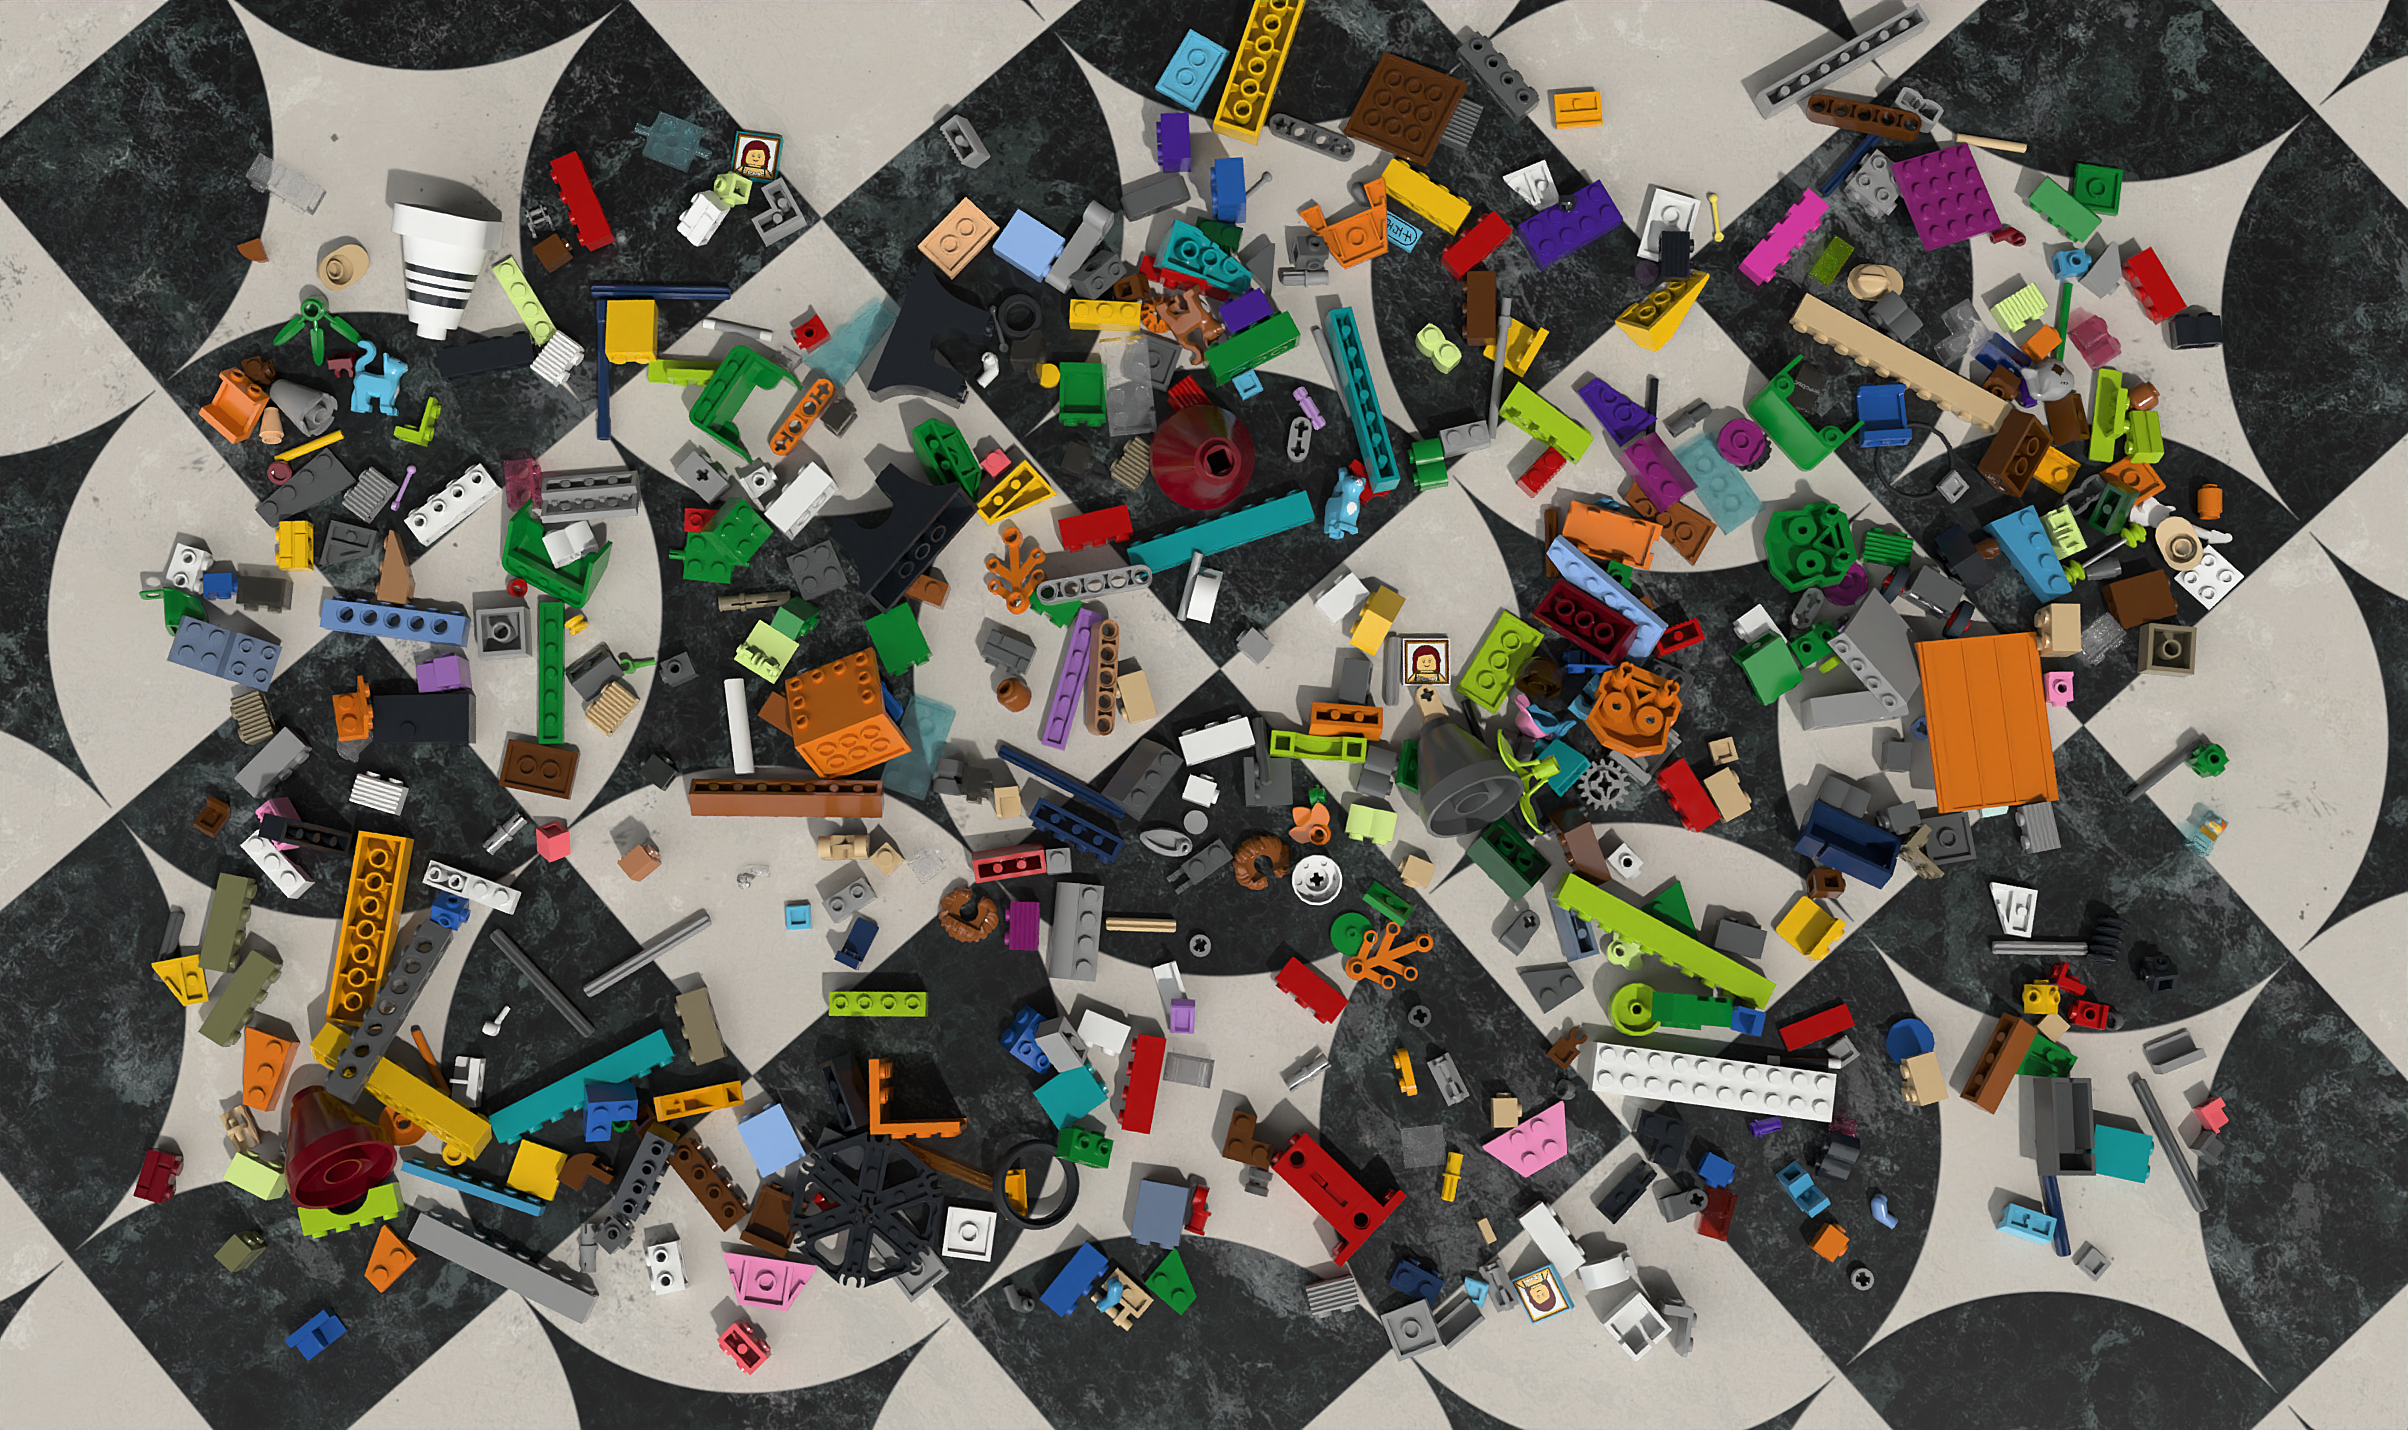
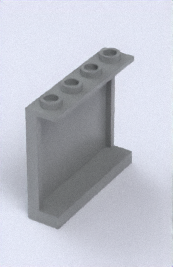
[1827,587,1923,713]

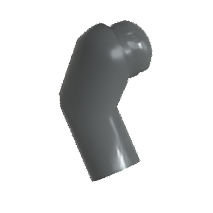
[1351,182,1371,207]
[1003,1283,1035,1313]

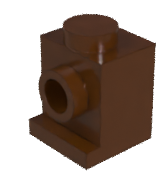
[1113,273,1152,302]
[241,356,278,388]
[1980,364,2022,402]
[1806,869,1846,899]

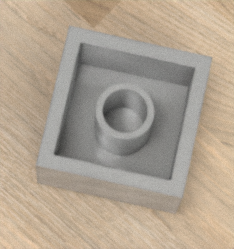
[476,606,533,661]

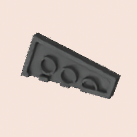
[255,447,358,528]

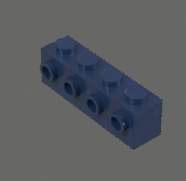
[1029,797,1125,865]

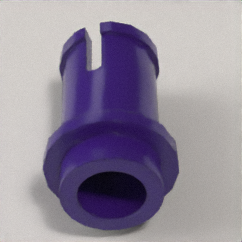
[2018,378,2038,409]
[1749,1115,1782,1138]

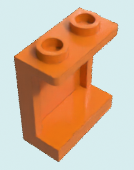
[199,367,270,444]

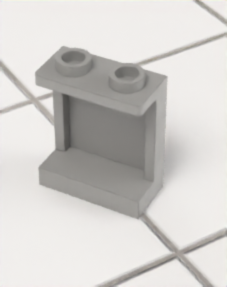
[1606,718,1681,787]

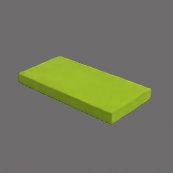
[1455,610,1544,715]

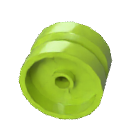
[1607,983,1660,1036]

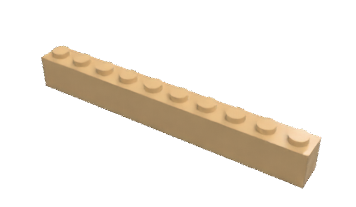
[1789,293,2013,434]

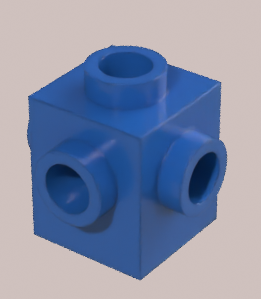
[430,890,471,931]

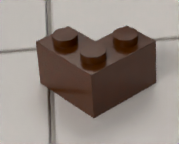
[1222,1109,1275,1170]

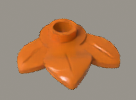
[1289,802,1331,845]

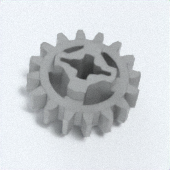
[1577,759,1630,811]

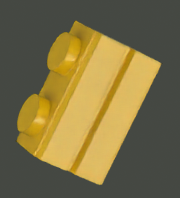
[275,521,313,572]

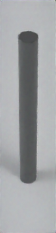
[2125,739,2203,803]

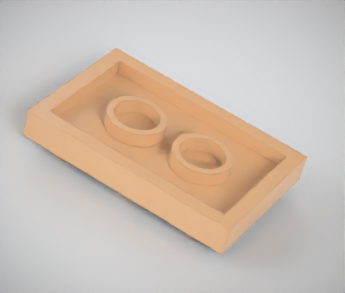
[918,197,1000,280]

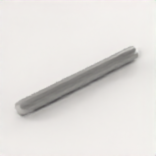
[583,914,712,997]

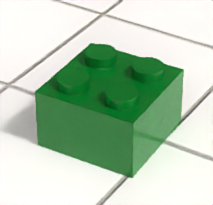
[700,498,773,565]

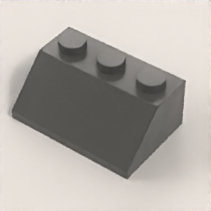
[1101,738,1184,822]

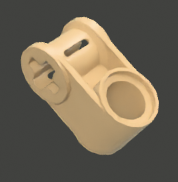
[1414,684,1450,725]

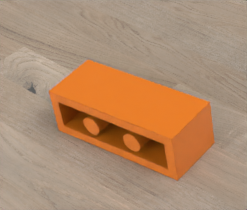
[1308,702,1383,741]

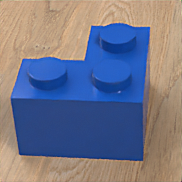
[582,1083,638,1142]

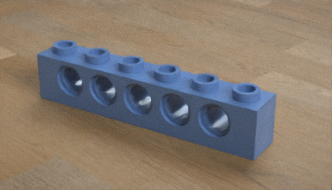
[320,596,471,648]

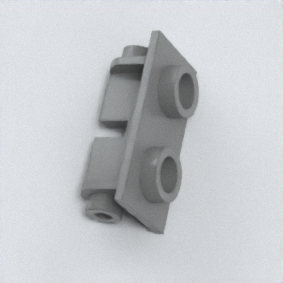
[1427,1053,1470,1106]
[1479,1258,1520,1313]

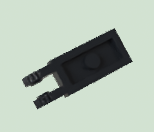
[1595,1159,1657,1224]

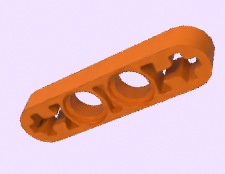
[770,379,836,456]

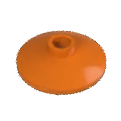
[378,1106,426,1147]

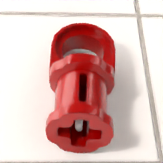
[1184,1183,1212,1236]

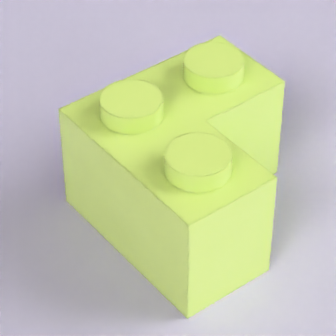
[223,1149,286,1200]

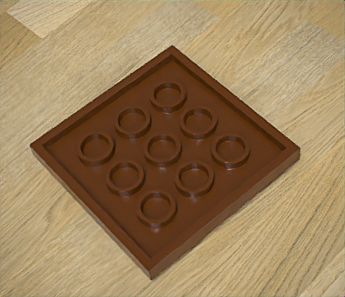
[1343,52,1468,167]

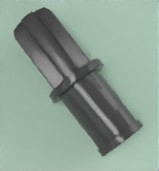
[1667,402,1712,438]

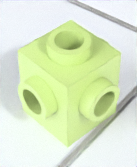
[714,171,753,207]

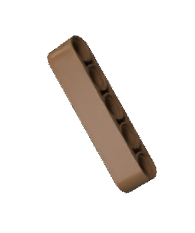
[1086,619,1119,736]

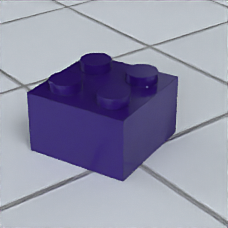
[1156,112,1191,173]
[1218,287,1273,337]

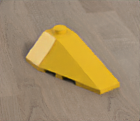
[1615,269,1710,352]

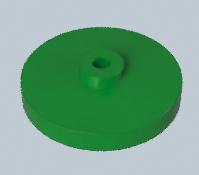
[1330,913,1373,956]

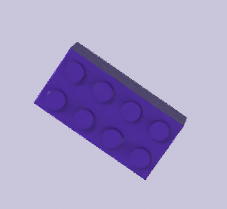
[1516,179,1623,271]

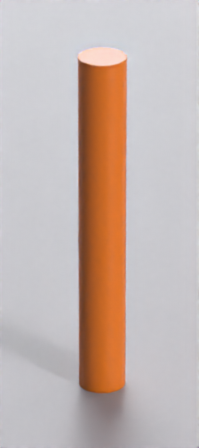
[411,1030,452,1095]

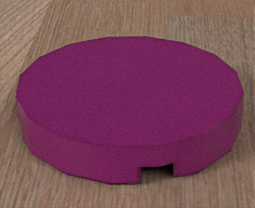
[1717,419,1765,466]
[1821,562,1869,607]

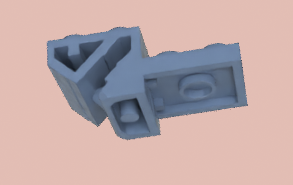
[167,615,282,692]

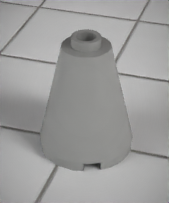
[270,379,338,437]

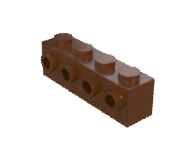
[668,1137,750,1232]

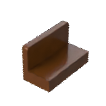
[2045,393,2091,446]

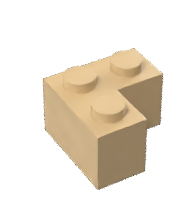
[1900,1051,1949,1106]

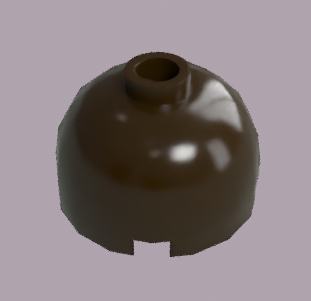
[1514,655,1563,699]

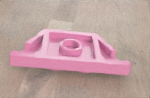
[1482,1100,1567,1178]
[724,1251,817,1311]

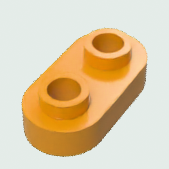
[1393,1047,1417,1096]

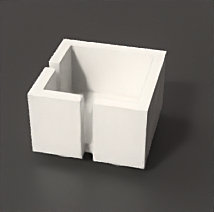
[1599,1290,1672,1362]

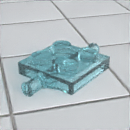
[635,111,712,172]

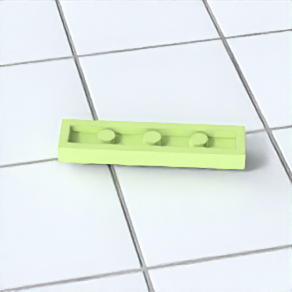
[492,257,557,349]

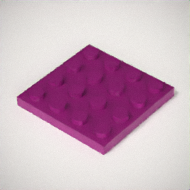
[1890,143,2003,252]

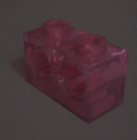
[503,458,543,512]

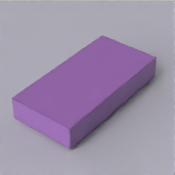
[1170,999,1195,1034]

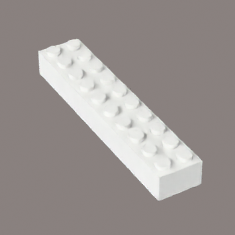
[1588,1042,1837,1122]

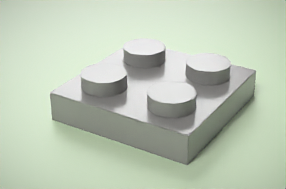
[1381,1298,1445,1362]

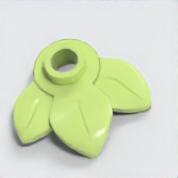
[1606,932,1645,971]

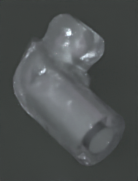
[737,865,770,889]

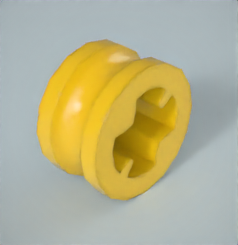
[564,614,589,636]

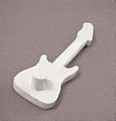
[2128,497,2232,544]

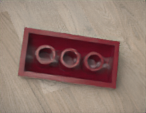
[1532,578,1638,666]

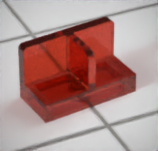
[1697,1187,1738,1242]

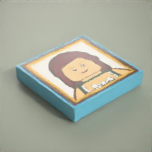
[1510,1262,1575,1325]

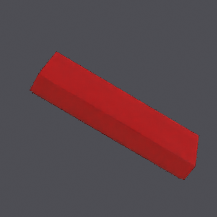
[1778,1003,1855,1052]

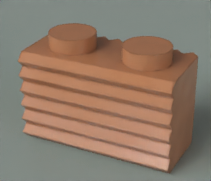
[617,844,662,882]

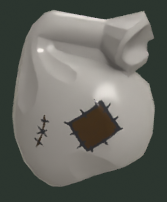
[2021,359,2075,401]

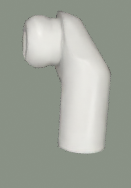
[976,352,999,388]

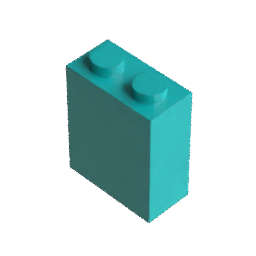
[1033,1060,1109,1133]
[2083,1124,2154,1184]

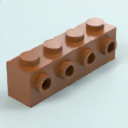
[1959,1012,2038,1115]

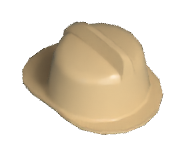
[316,244,369,291]
[1847,264,1903,302]
[2155,516,2203,571]

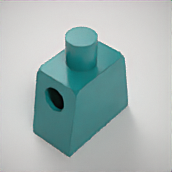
[1534,739,1592,797]

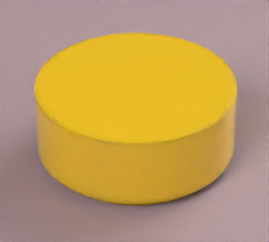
[1037,363,1060,388]
[442,1144,467,1166]

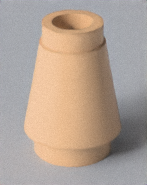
[259,407,284,444]

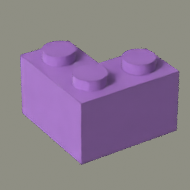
[416,653,473,695]

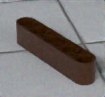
[1806,94,1922,141]

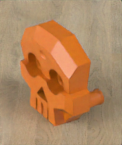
[1585,662,1682,758]

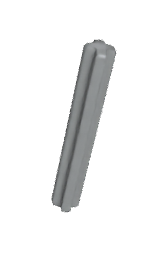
[1992,941,2088,955]

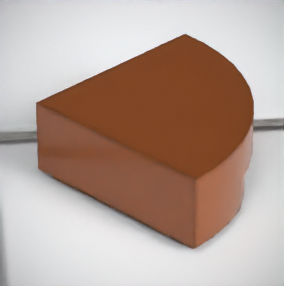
[237,238,269,263]

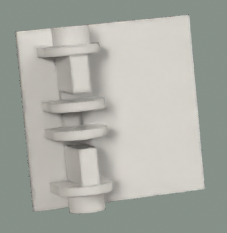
[2174,545,2244,610]

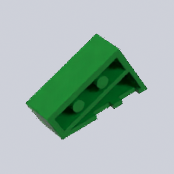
[1651,992,1733,1030]

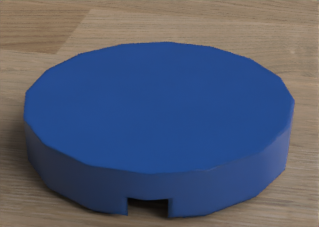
[1885,1018,1935,1065]

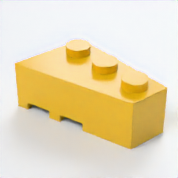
[976,460,1057,526]

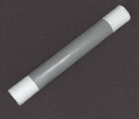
[703,318,774,342]

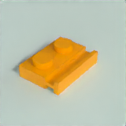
[1553,91,1603,130]
[2033,446,2081,495]

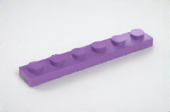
[1041,608,1103,751]

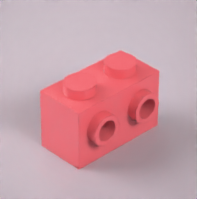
[717,1320,772,1375]

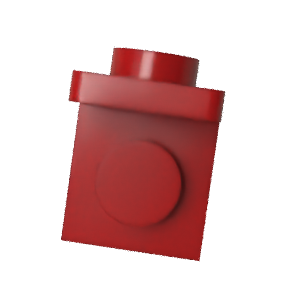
[2049,961,2087,996]

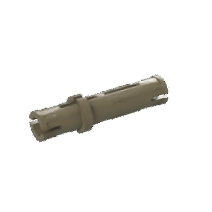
[718,590,791,612]

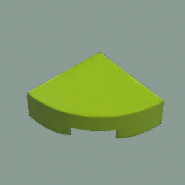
[1818,653,1843,675]

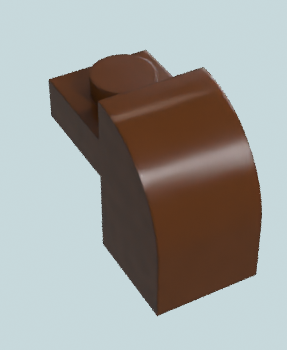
[556,1152,617,1191]

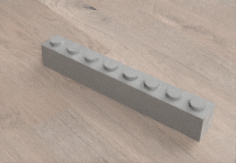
[1754,3,1930,120]
[408,1210,599,1324]

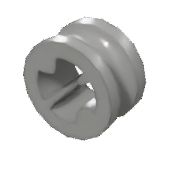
[1189,935,1211,957]
[1851,1267,1874,1290]

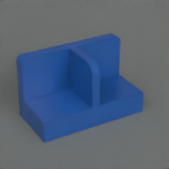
[1730,1006,1766,1036]
[285,1307,347,1360]

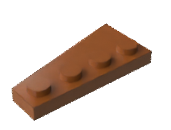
[1623,480,1717,567]

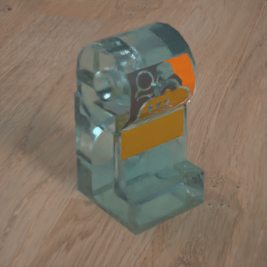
[2183,810,2228,858]

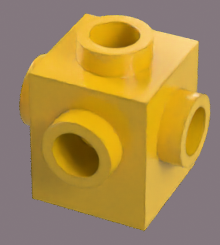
[2022,980,2060,1015]

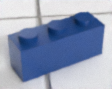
[1040,1240,1109,1317]

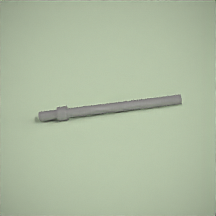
[1487,298,1512,439]

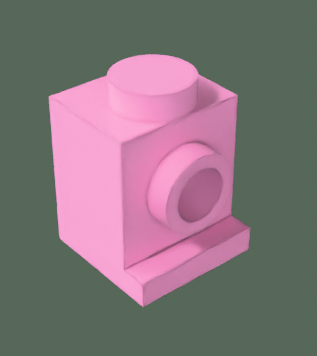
[2043,672,2074,707]

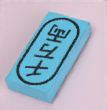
[1387,211,1423,253]

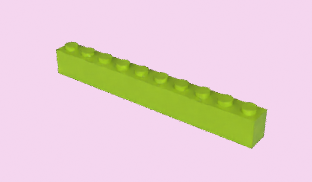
[1551,872,1776,1010]

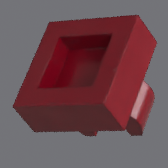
[327,351,357,378]

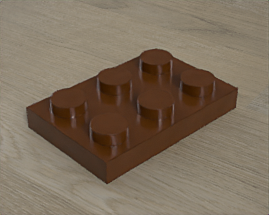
[499,739,581,800]

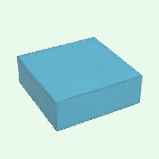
[1232,369,1263,401]
[786,904,812,930]

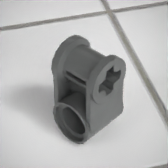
[1498,911,1540,956]
[1658,1188,1708,1223]

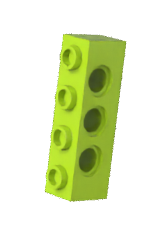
[829,992,928,1017]

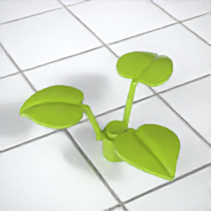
[1497,729,1561,835]

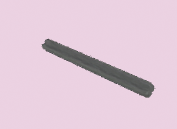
[490,929,595,1038]
[2132,1079,2209,1212]

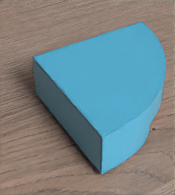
[1465,1275,1490,1308]

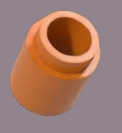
[2197,484,2222,520]

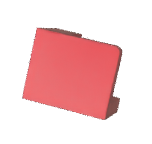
[536,820,571,862]
[2193,1096,2229,1134]

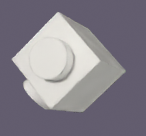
[1182,774,1220,808]

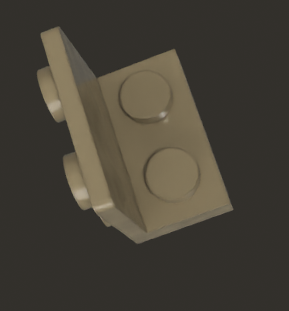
[1898,824,1944,879]

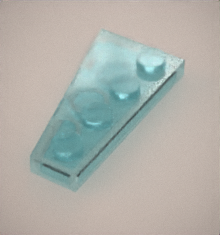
[803,302,897,391]

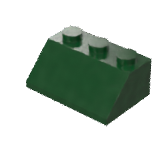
[1465,817,1551,903]

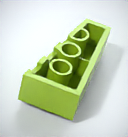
[1498,381,1594,465]

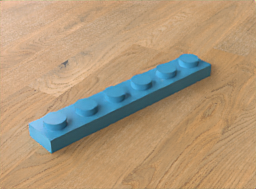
[400,1157,546,1216]

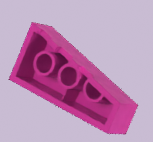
[1738,188,1830,286]

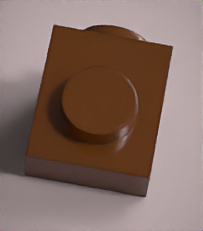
[193,795,231,838]

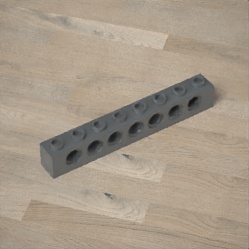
[324,919,454,1105]

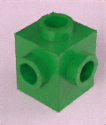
[1601,560,1633,591]
[2186,743,2230,778]

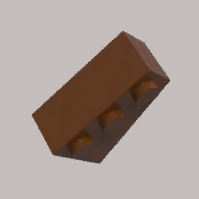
[1548,803,1612,887]

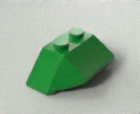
[912,418,982,503]

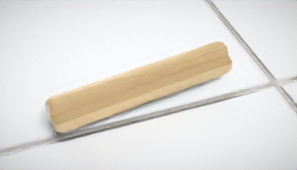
[1106,917,1176,932]

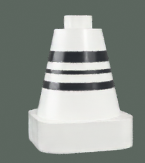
[390,202,505,340]

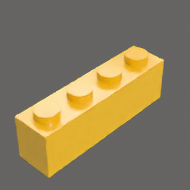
[1380,158,1471,236]

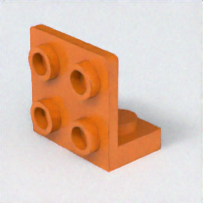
[332,675,373,742]

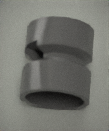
[1495,728,1536,767]
[933,758,968,796]

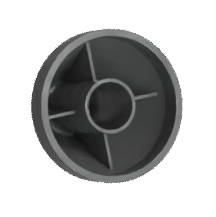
[1418,717,1524,838]

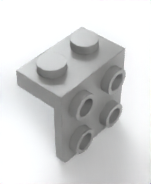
[1656,1295,1697,1357]

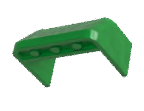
[689,345,803,464]
[1746,354,1865,472]
[502,499,613,609]

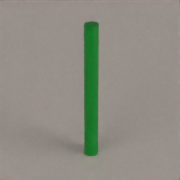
[2054,283,2073,362]

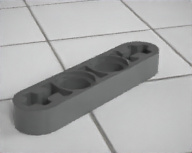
[1269,113,1355,162]

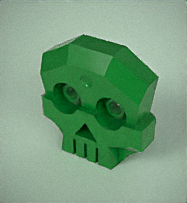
[1762,501,1857,593]

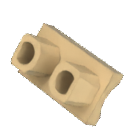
[219,1104,262,1152]

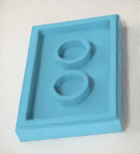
[1155,29,1230,112]

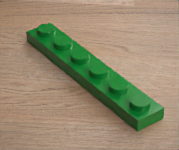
[539,602,565,745]

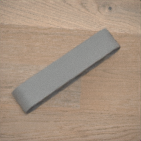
[1037,565,1152,606]

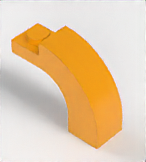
[654,1081,745,1122]

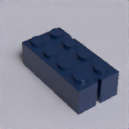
[1793,799,1903,890]

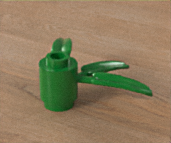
[273,294,363,366]

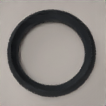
[992,1139,1080,1230]

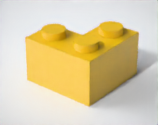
[1349,585,1406,656]

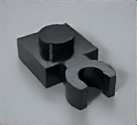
[1513,795,1546,840]

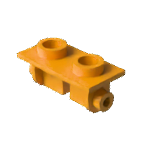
[1005,1169,1028,1220]

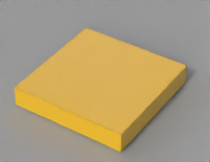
[506,1139,569,1201]

